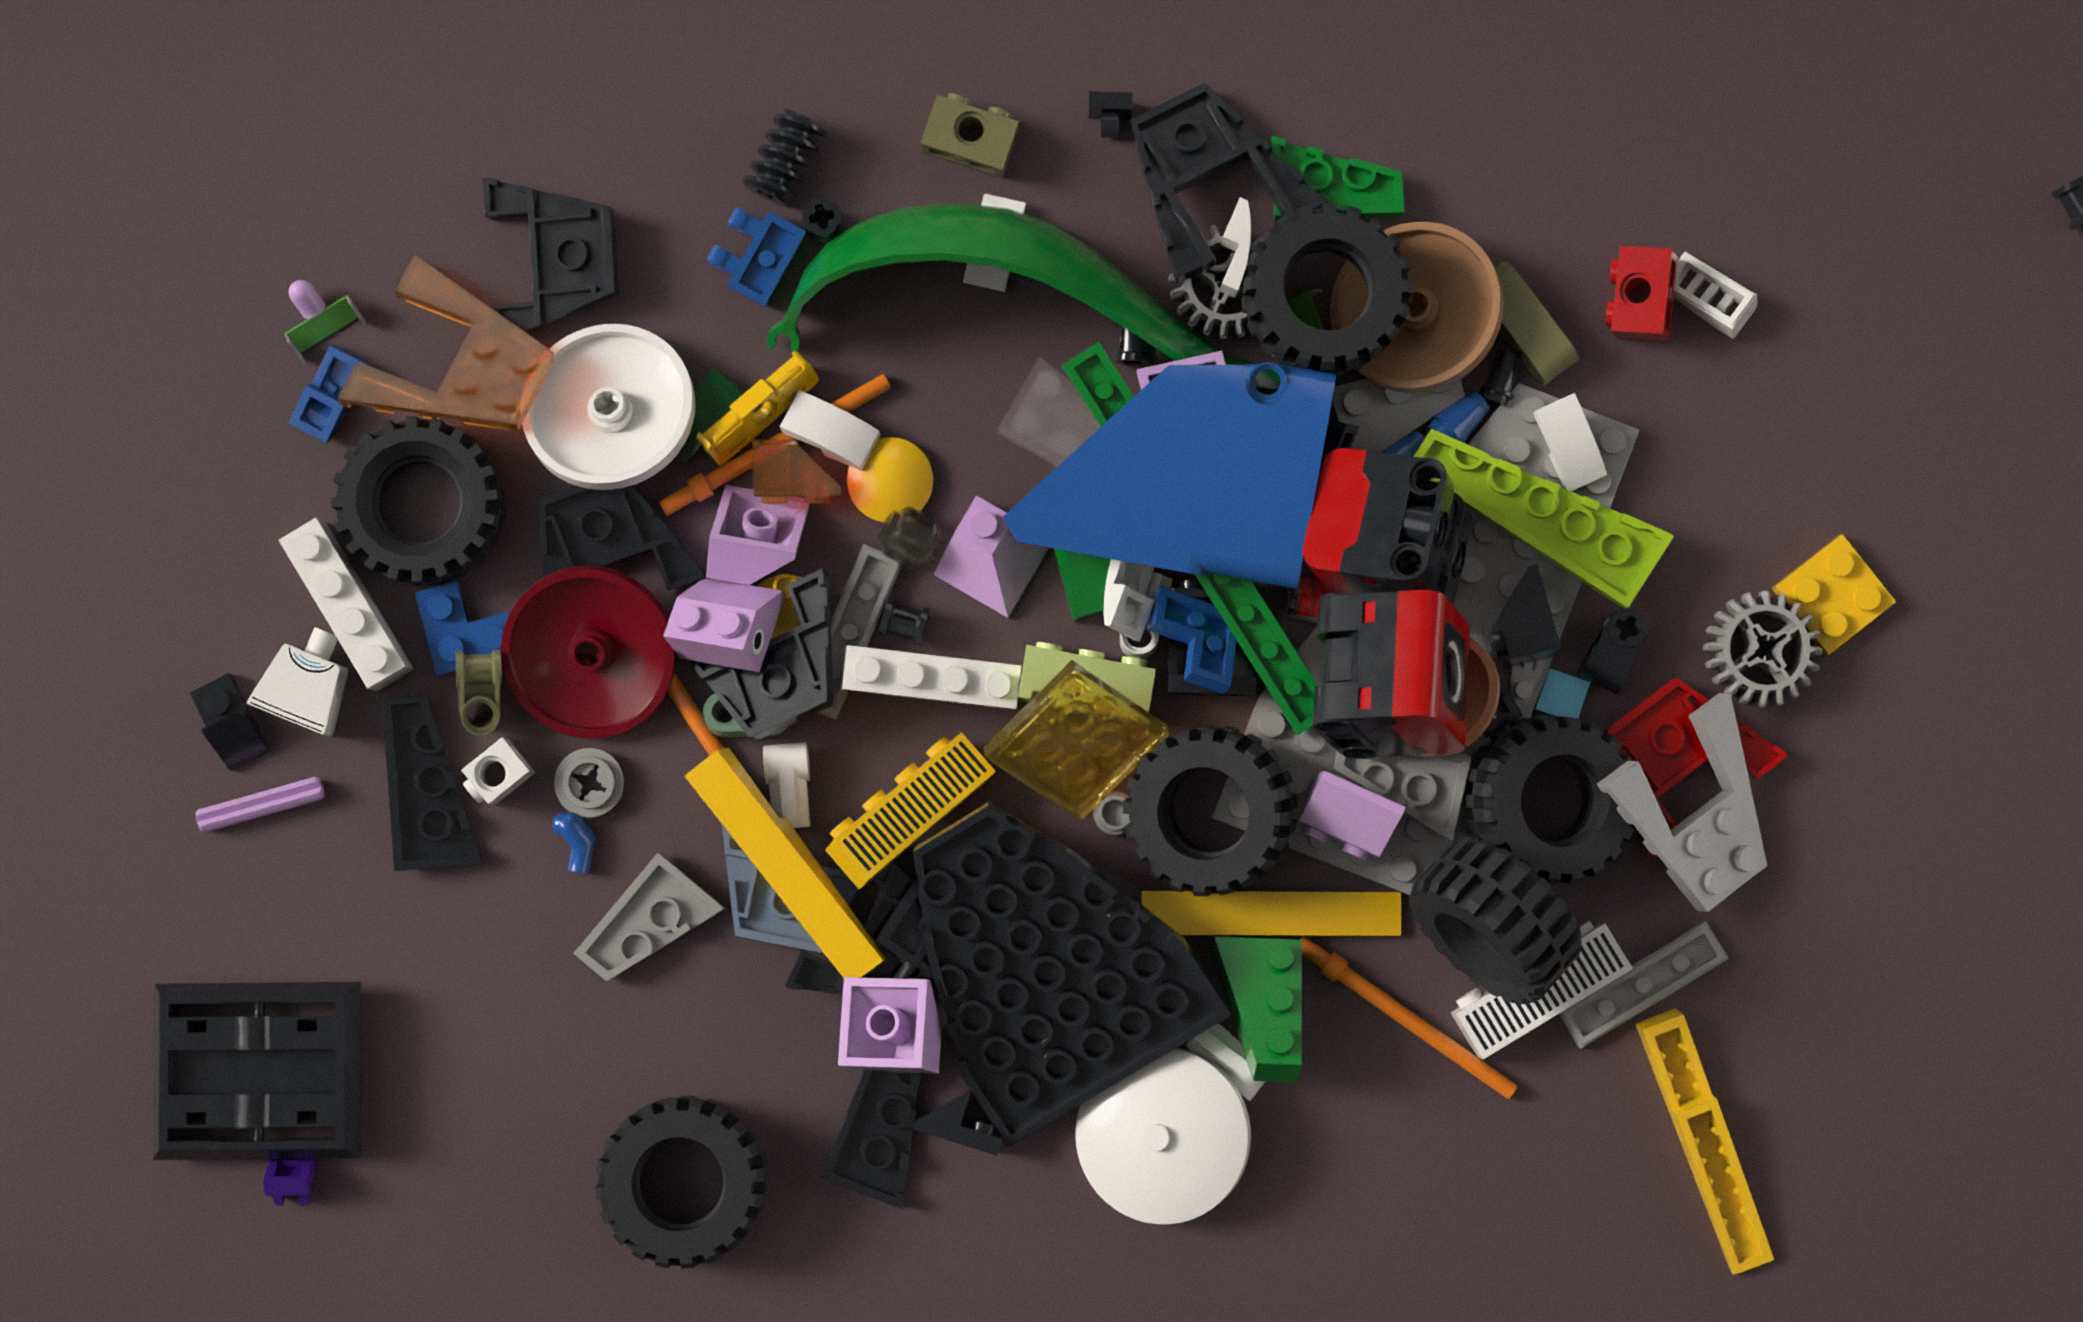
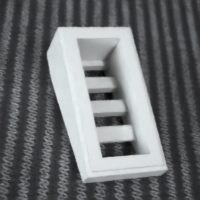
[1674,252,1757,339]

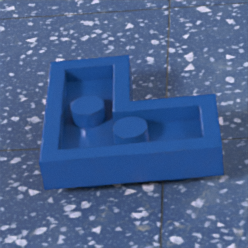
[415,581,510,677]
[1149,587,1236,694]

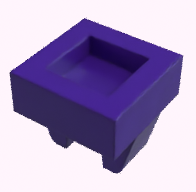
[263,1159,317,1206]

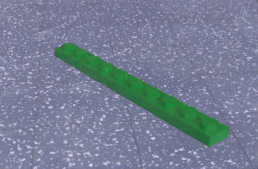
[1061,342,1317,735]

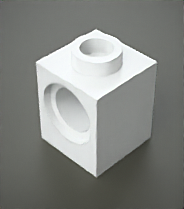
[461,737,536,805]

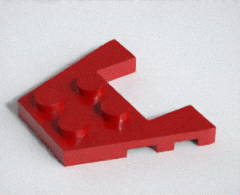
[1604,677,1788,859]

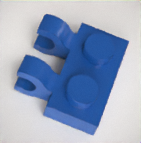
[707,207,807,308]

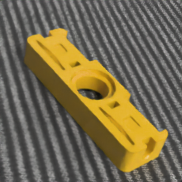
[696,351,819,465]

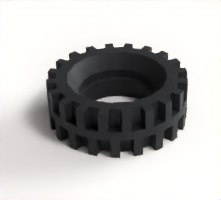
[331,416,506,586]

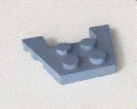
[721,823,858,954]

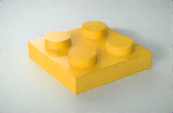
[1771,534,1896,656]

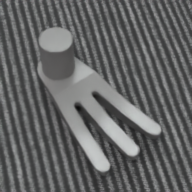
[1510,658,1548,702]

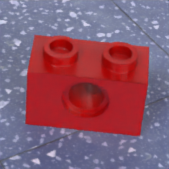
[1606,246,1678,342]

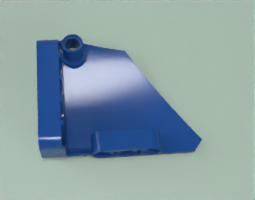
[1003,362,1336,589]

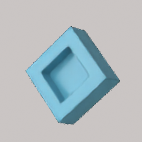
[1533,668,1590,718]

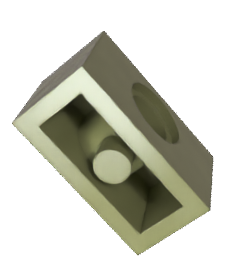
[920,93,1019,179]

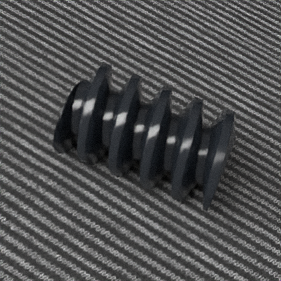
[743,109,827,206]

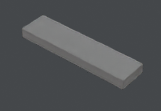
[818,544,904,720]
[1558,921,1729,1049]

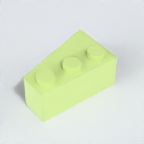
[1018,642,1156,723]

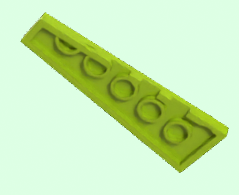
[1413,429,1674,609]

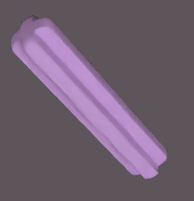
[196,777,325,832]

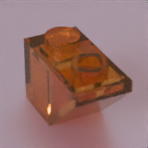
[751,439,841,504]

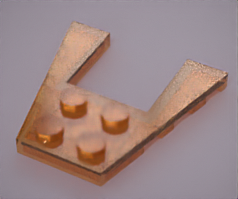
[338,255,555,432]

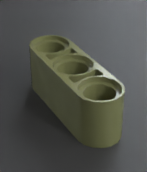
[1495,261,1579,386]

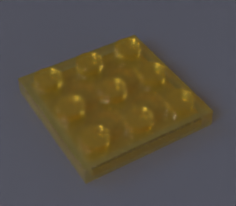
[983,660,1170,820]

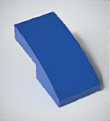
[289,345,373,443]

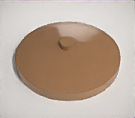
[1330,222,1504,393]

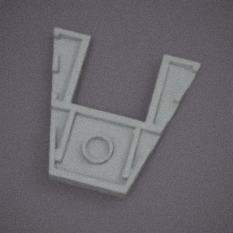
[1597,693,1767,912]

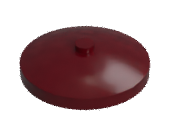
[501,565,677,739]

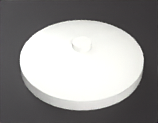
[521,324,695,490]
[1076,1048,1251,1224]

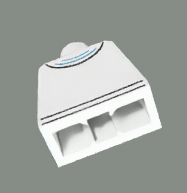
[247,627,348,737]

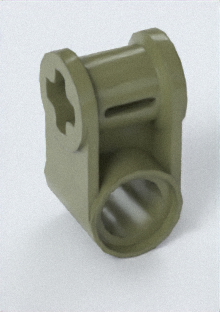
[455,649,502,735]

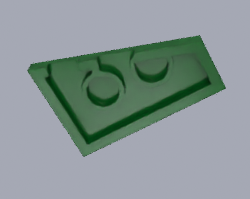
[1270,135,1404,222]

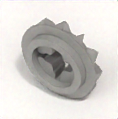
[554,748,625,818]

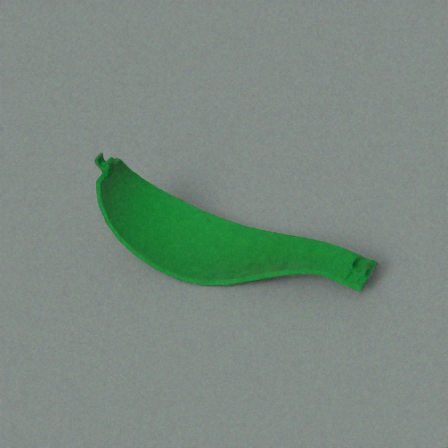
[767,202,1280,394]

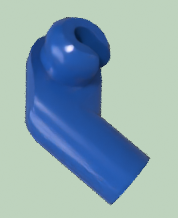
[552,812,596,874]

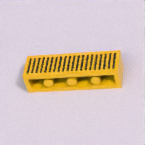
[825,732,996,890]

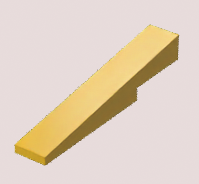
[684,748,886,978]
[1141,891,1401,936]
[1635,1008,1774,1275]

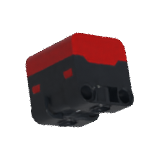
[1303,448,1472,605]
[1312,590,1470,759]

